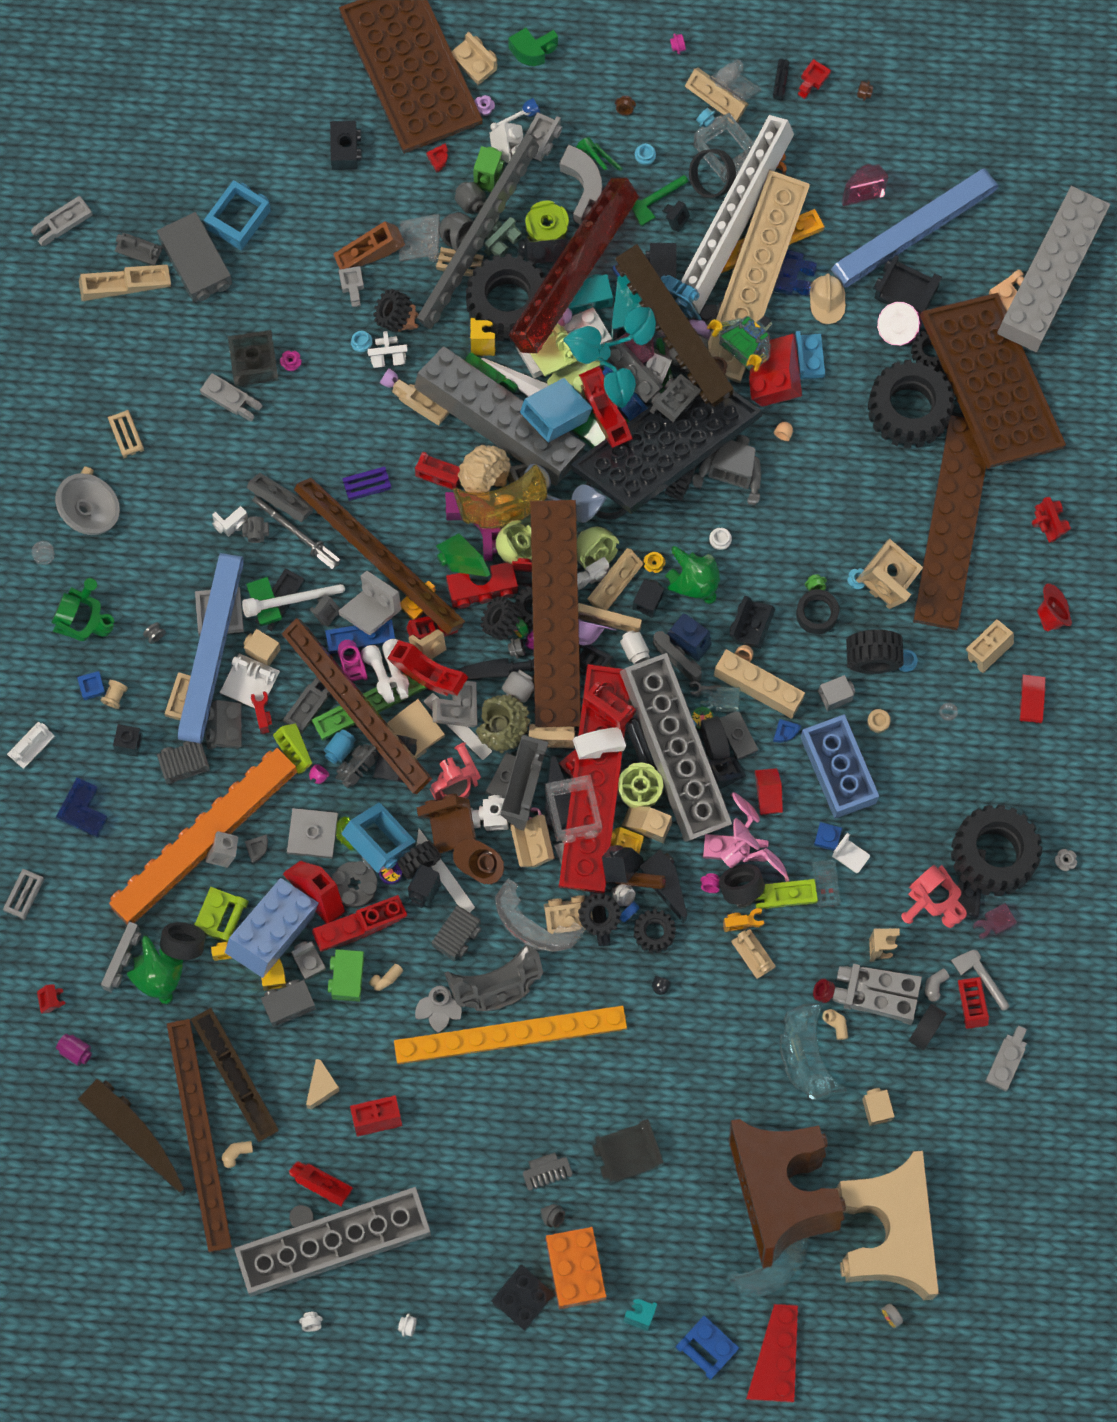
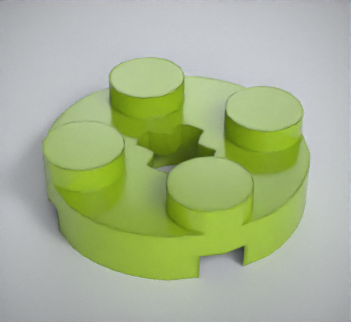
[525,201,569,241]

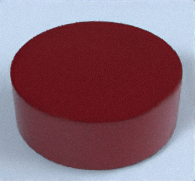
[813,979,835,1003]

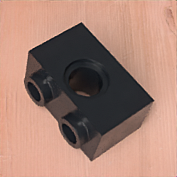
[330,121,362,170]

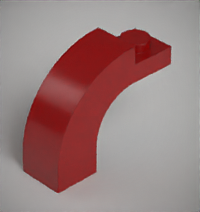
[579,366,632,448]
[387,640,468,696]

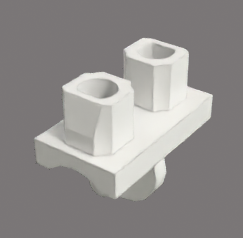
[367,331,408,368]

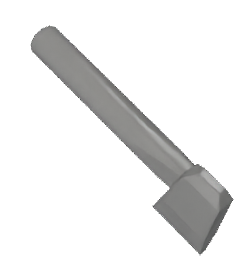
[951,950,1010,1011]

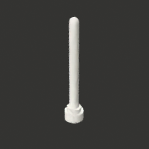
[242,584,345,617]

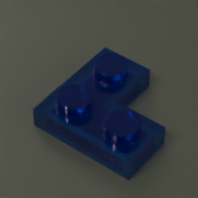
[56,777,108,838]

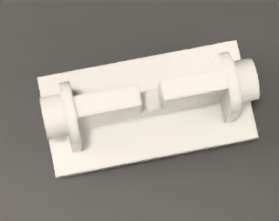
[7,722,55,769]

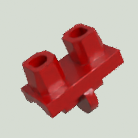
[1031,497,1071,543]

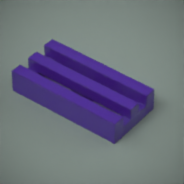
[342,466,391,501]

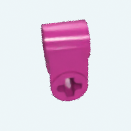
[338,639,368,682]

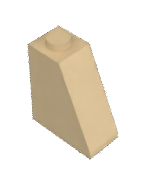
[621,806,672,844]

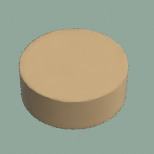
[867,709,890,733]

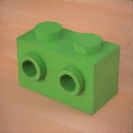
[473,146,505,192]
[328,949,364,1002]

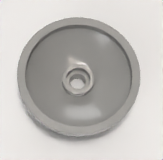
[55,473,120,535]

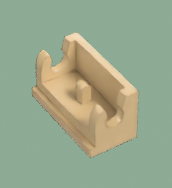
[966,620,1014,673]
[869,929,900,962]

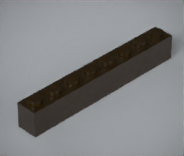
[615,244,735,407]

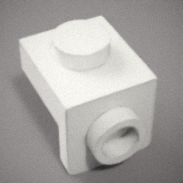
[212,506,248,537]

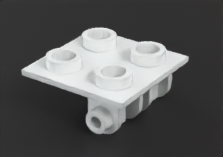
[220,654,280,708]

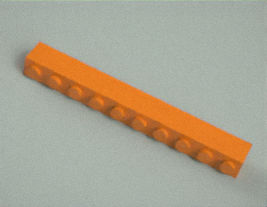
[109,748,297,925]

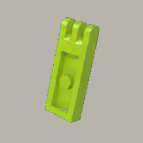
[755,879,818,909]

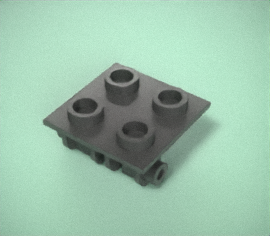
[334,744,378,789]

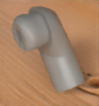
[925,968,950,1002]

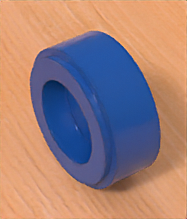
[620,901,640,922]

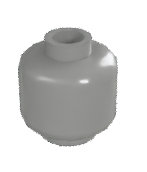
[502,670,535,703]

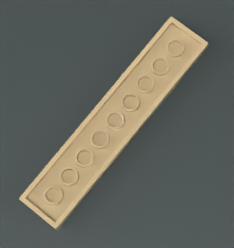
[708,170,810,383]

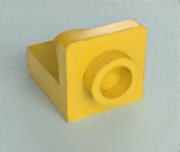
[610,827,644,854]

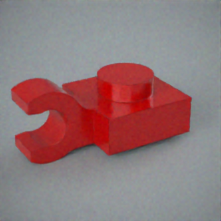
[798,59,831,99]
[251,691,272,734]

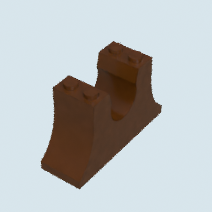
[728,1119,846,1268]

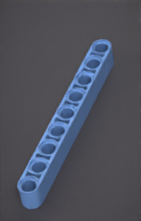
[831,169,999,287]
[178,553,243,744]

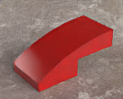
[1019,675,1045,723]

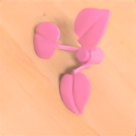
[720,792,789,882]

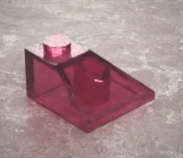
[842,164,889,206]

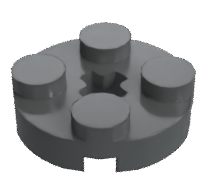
[332,861,378,908]

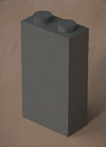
[157,212,232,303]

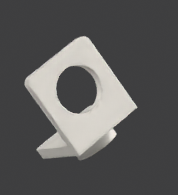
[832,833,870,873]

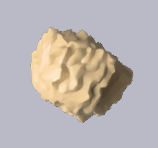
[458,445,511,501]

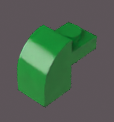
[508,28,558,66]

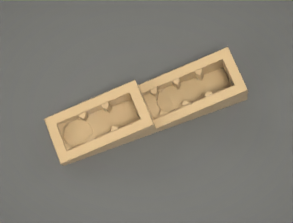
[79,265,171,301]

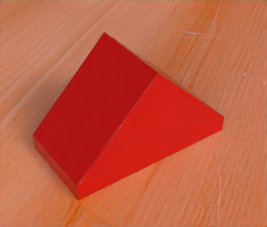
[755,768,783,815]

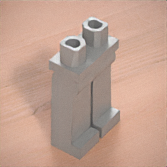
[832,964,922,1025]

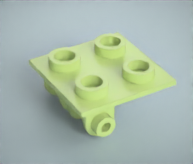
[524,322,578,377]

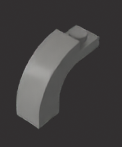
[560,145,602,225]

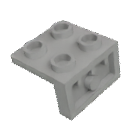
[339,571,401,635]

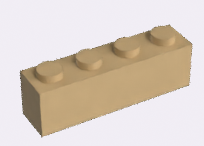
[714,649,805,719]

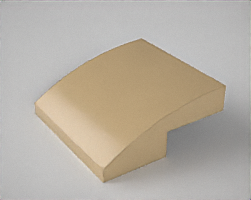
[387,699,445,759]

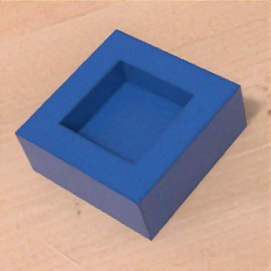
[77,671,106,700]

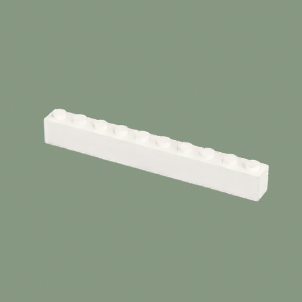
[681,115,794,314]

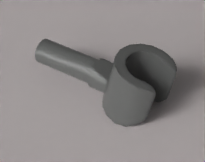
[689,681,721,697]

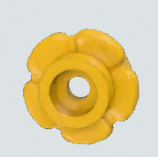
[643,552,665,573]

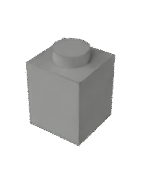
[818,675,855,711]

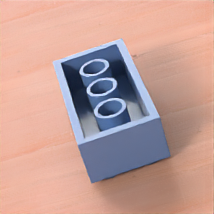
[800,714,879,819]
[225,878,318,978]

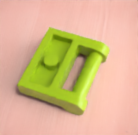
[194,887,249,942]

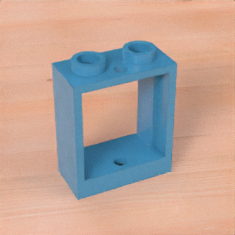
[204,180,271,251]
[341,802,416,873]

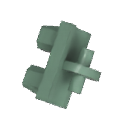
[484,217,522,258]

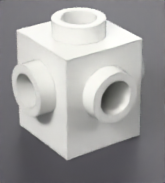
[479,795,509,831]

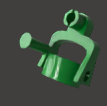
[51,578,114,641]

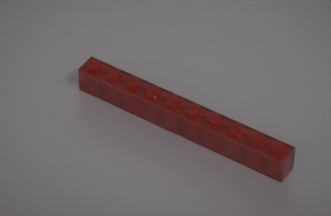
[509,178,639,354]

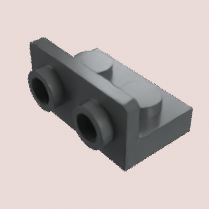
[650,374,701,422]

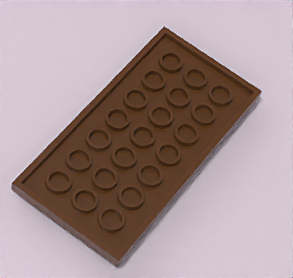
[339,0,483,154]
[920,293,1066,469]

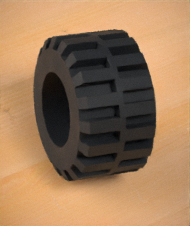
[846,630,904,674]

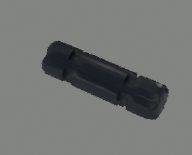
[773,59,789,100]

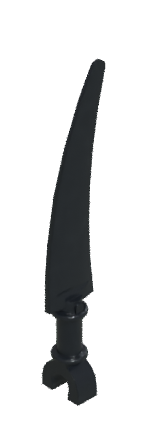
[424,658,534,691]

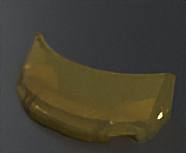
[453,464,547,529]

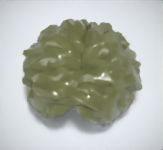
[476,694,530,753]

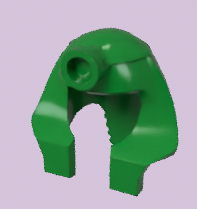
[665,546,720,604]
[127,936,183,1004]

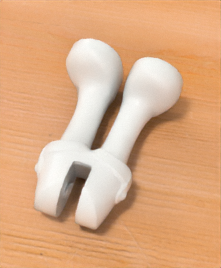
[360,639,410,704]

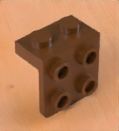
[416,794,476,854]

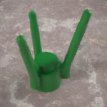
[577,137,622,171]

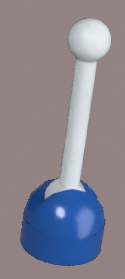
[490,98,540,131]

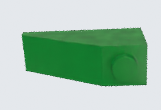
[436,533,491,577]

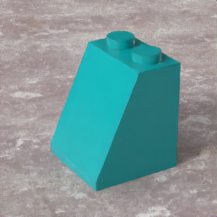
[611,276,642,341]

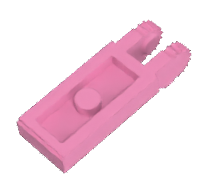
[703,834,769,862]

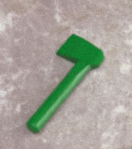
[631,175,688,226]

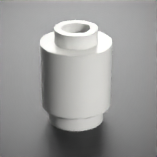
[620,630,650,665]

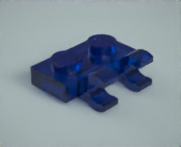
[773,250,817,296]

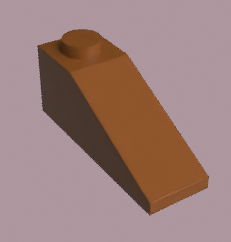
[333,221,405,270]

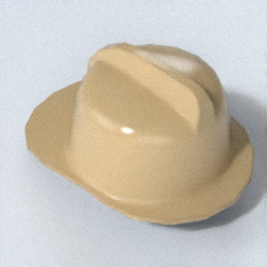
[810,274,845,324]

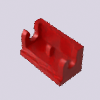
[415,452,460,491]
[583,682,637,730]
[350,1095,402,1137]

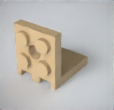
[856,539,923,609]

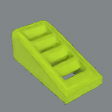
[273,723,312,774]

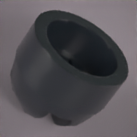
[652,976,672,995]

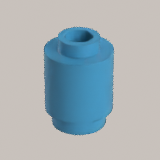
[324,729,356,764]

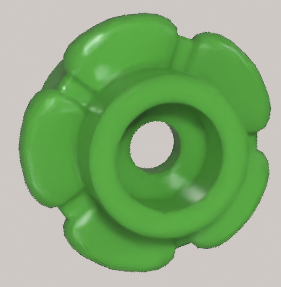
[805,574,826,591]

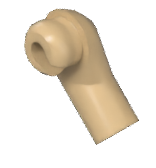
[369,964,403,991]
[222,1141,253,1168]

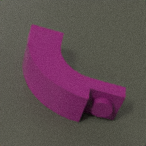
[445,492,500,561]

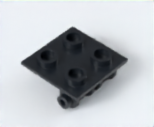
[491,1264,554,1331]

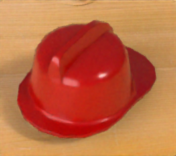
[1037,583,1072,631]

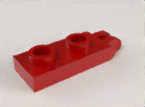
[289,1162,353,1207]

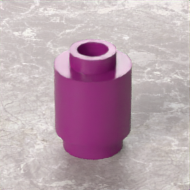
[56,1033,92,1066]

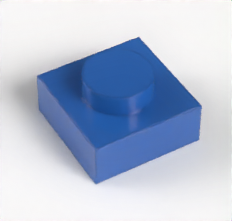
[814,822,842,851]

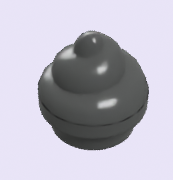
[541,1204,565,1228]

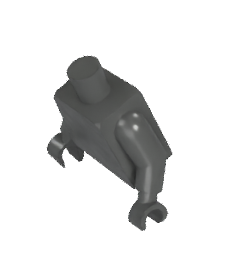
[692,435,762,505]

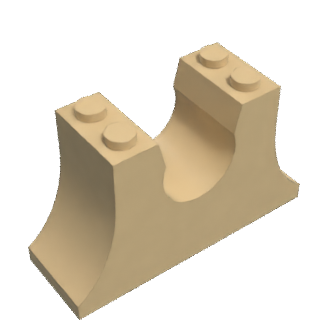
[835,1151,939,1300]

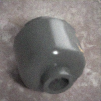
[455,182,487,214]

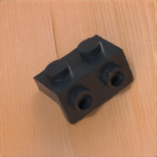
[730,596,776,649]

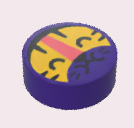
[379,863,402,885]

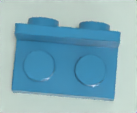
[795,331,825,379]

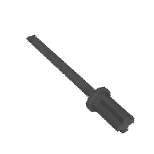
[252,495,341,570]

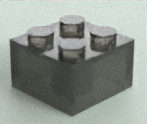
[228,330,279,387]

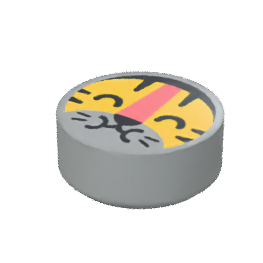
[881,1304,903,1328]

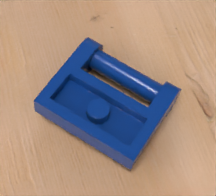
[675,1316,739,1380]

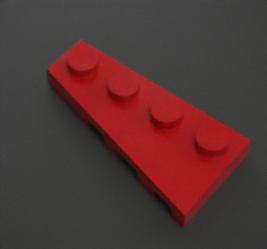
[746,1304,798,1403]

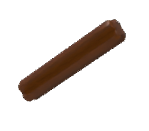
[606,873,666,889]

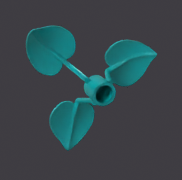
[563,307,656,408]

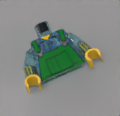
[706,316,772,371]

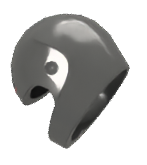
[439,212,474,251]

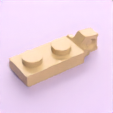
[392,379,449,426]

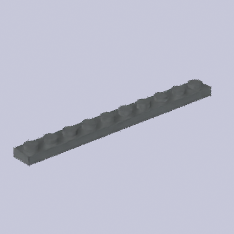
[417,134,540,329]

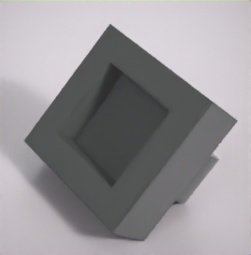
[310,595,340,627]

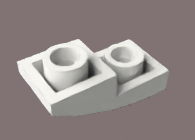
[573,727,626,759]

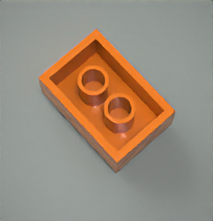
[546,1227,606,1310]

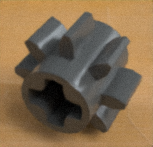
[242,517,269,543]

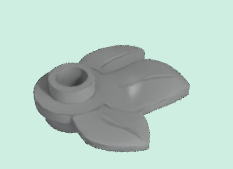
[415,986,462,1032]

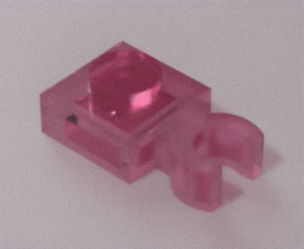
[973,903,1017,939]

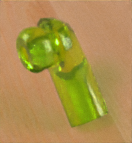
[336,816,355,851]

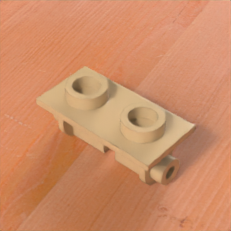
[731,929,776,979]

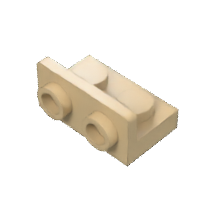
[451,32,497,85]
[529,724,575,748]
[510,815,555,868]
[543,895,593,935]

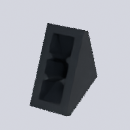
[709,756,746,789]

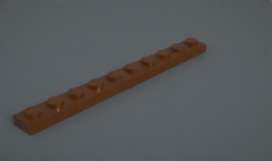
[294,478,465,634]
[282,618,433,794]
[166,1019,232,1253]

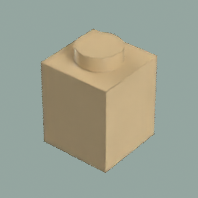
[244,629,281,666]
[862,1088,894,1126]

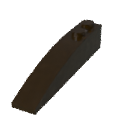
[190,1008,279,1142]
[78,1078,186,1196]

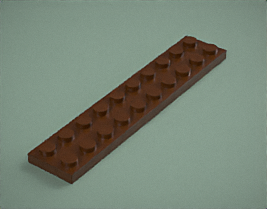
[913,415,986,631]
[530,500,581,727]

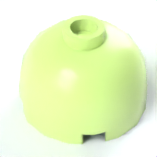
[496,520,532,564]
[577,526,619,570]
[618,762,663,808]

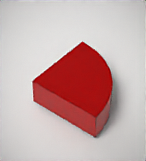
[426,144,448,173]

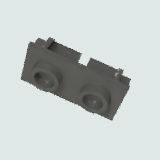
[115,232,163,266]

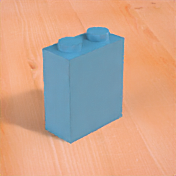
[520,378,592,443]

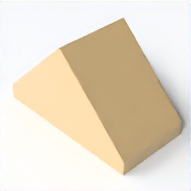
[306,1059,340,1109]

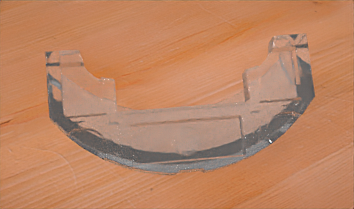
[495,878,584,951]

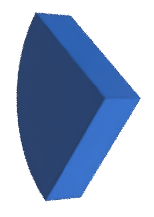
[773,719,801,743]

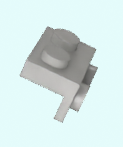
[526,113,563,161]

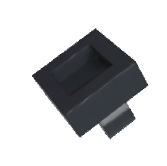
[662,201,690,232]

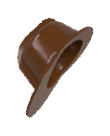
[453,839,504,884]

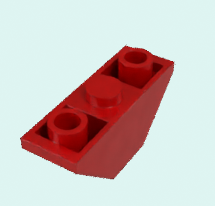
[283,861,345,924]

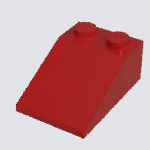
[749,334,802,407]

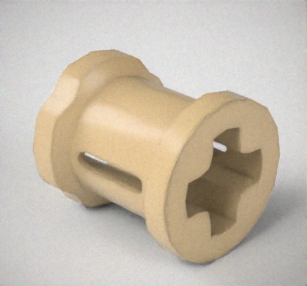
[101,680,128,709]

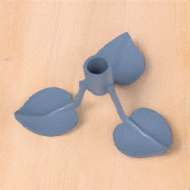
[522,464,607,523]

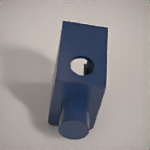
[666,613,712,662]

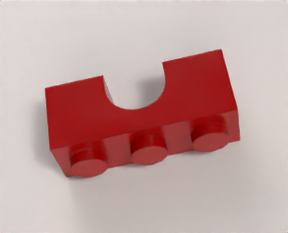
[446,562,518,608]

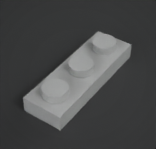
[101,922,141,993]

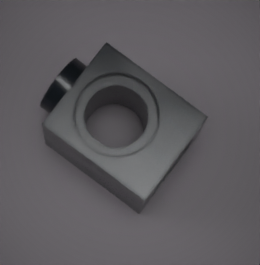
[632,579,664,618]
[113,724,143,757]

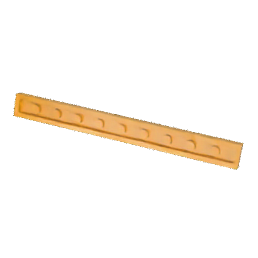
[394,1006,627,1065]

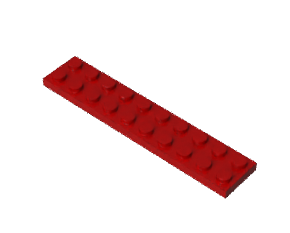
[559,664,629,893]

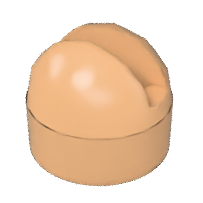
[774,422,793,441]
[735,645,754,662]

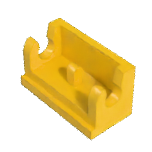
[470,318,495,356]

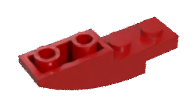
[312,895,407,952]

